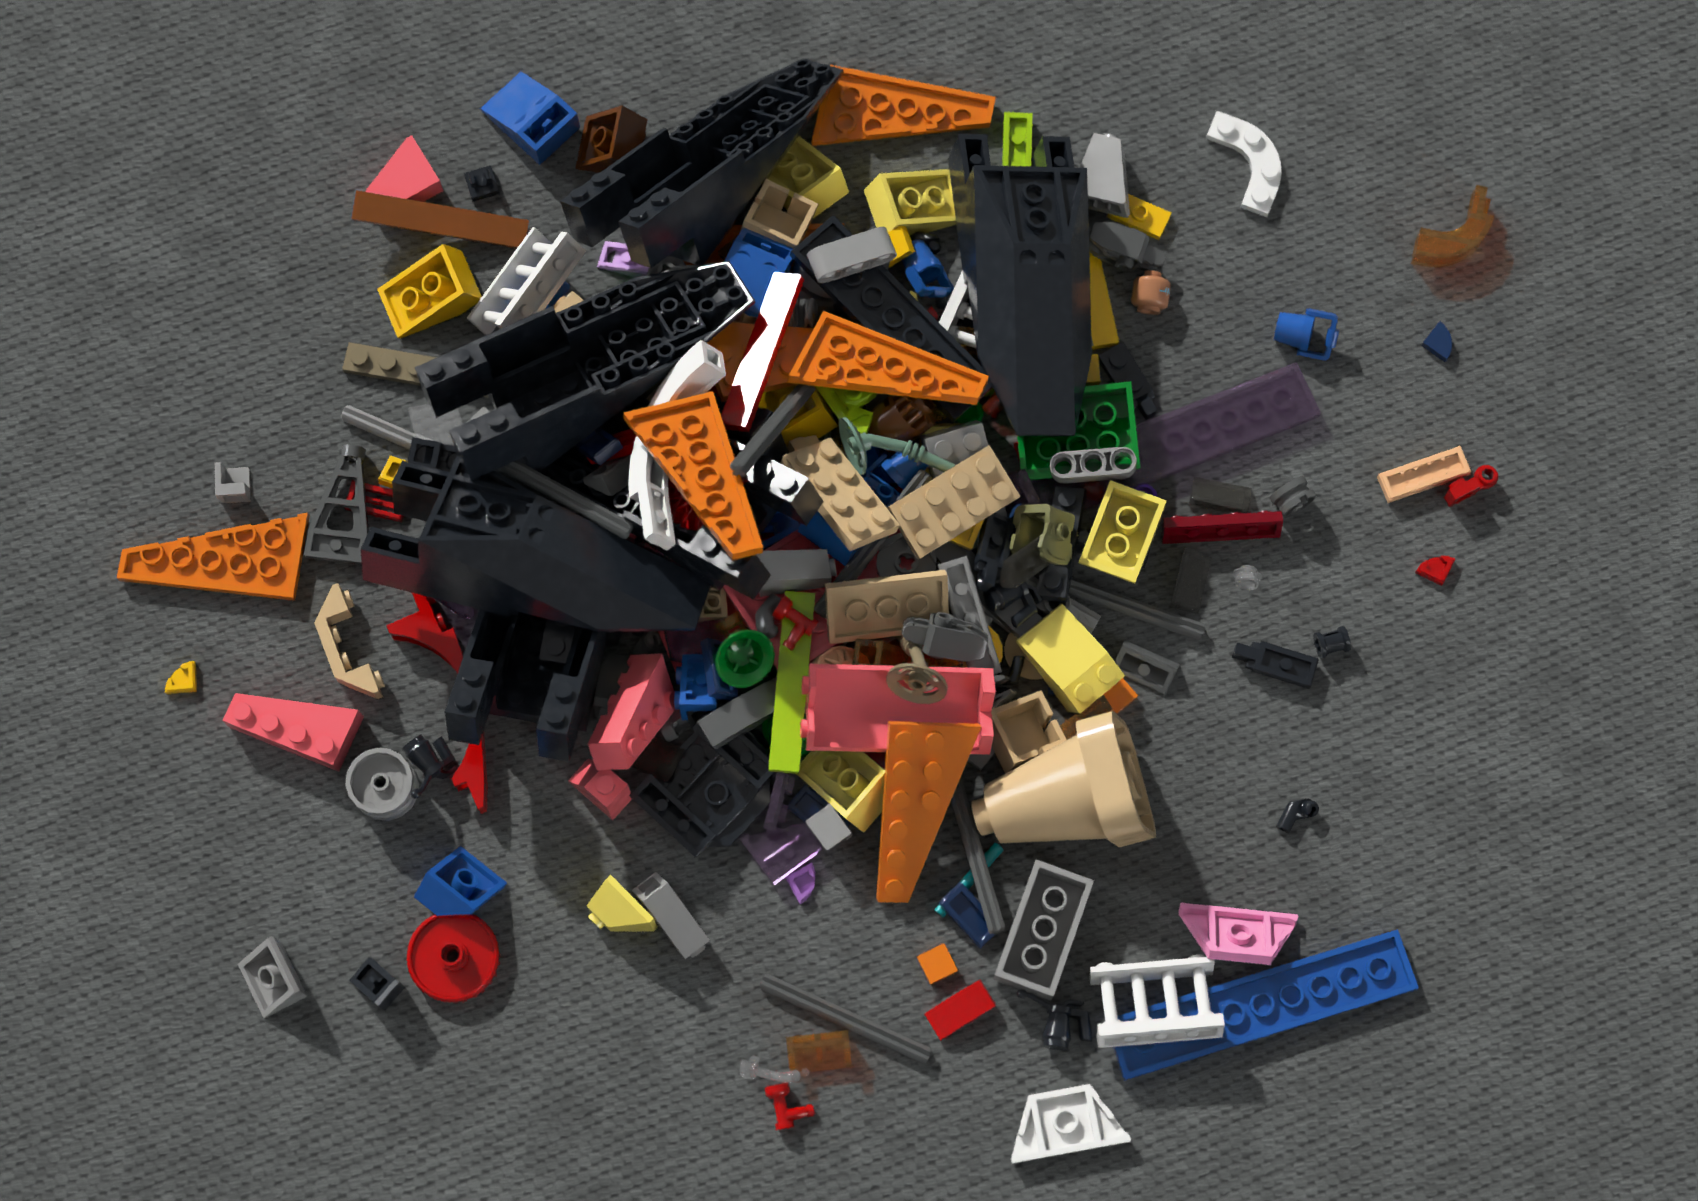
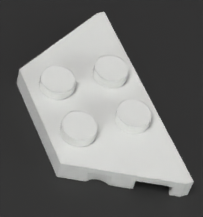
[1011,1084,1131,1164]

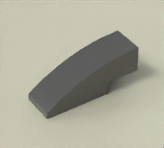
[697,677,777,750]

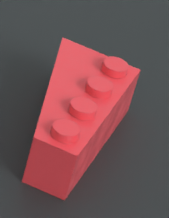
[588,653,675,770]
[222,693,364,772]

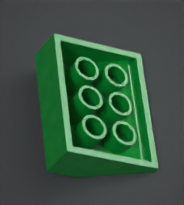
[1017,381,1140,482]

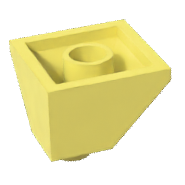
[587,875,658,932]

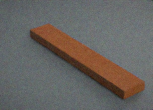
[352,190,529,248]

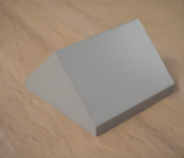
[238,936,307,1018]

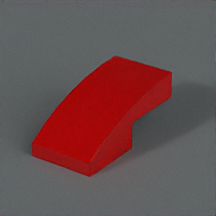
[924,979,997,1040]

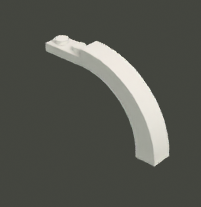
[628,340,726,550]

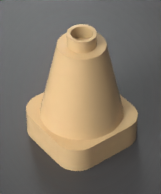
[972,711,1156,847]

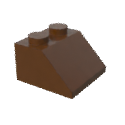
[575,106,648,173]

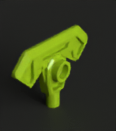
[815,386,877,434]

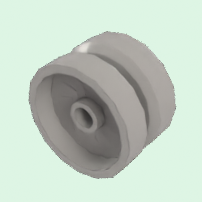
[345,748,419,821]

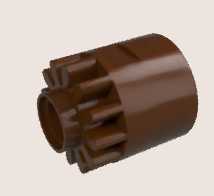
[869,395,937,455]

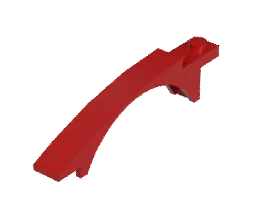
[386,592,488,814]

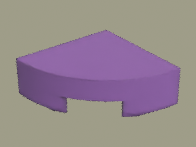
[785,863,816,904]

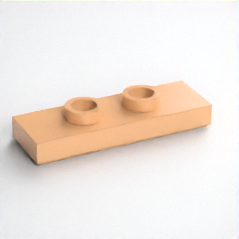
[1377,446,1472,503]

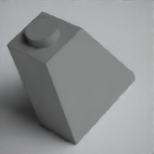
[1080,133,1130,218]
[757,549,837,597]
[632,872,710,959]

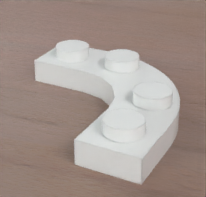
[1206,111,1281,217]

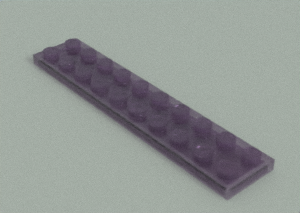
[1033,362,1321,510]

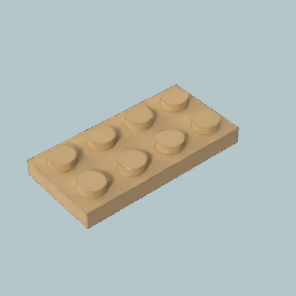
[780,437,900,551]
[887,445,1021,559]
[825,570,949,644]

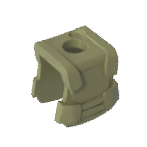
[1010,504,1075,566]

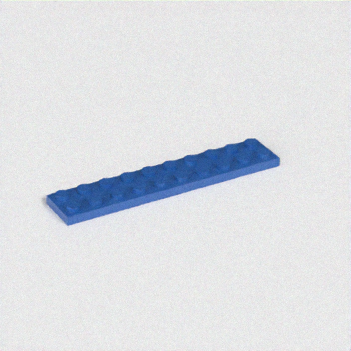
[1113,929,1419,1081]

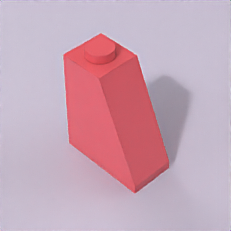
[366,135,443,202]
[568,759,632,820]

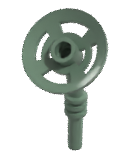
[839,417,955,475]

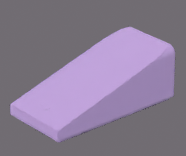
[597,241,649,277]

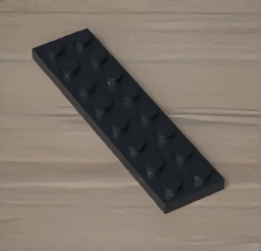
[790,215,993,423]

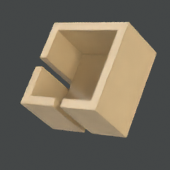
[740,179,818,249]
[991,690,1067,773]

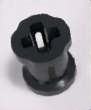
[1313,626,1351,659]

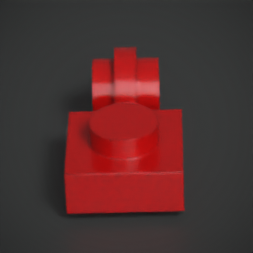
[1444,465,1498,507]

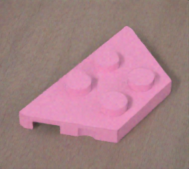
[1178,903,1298,965]

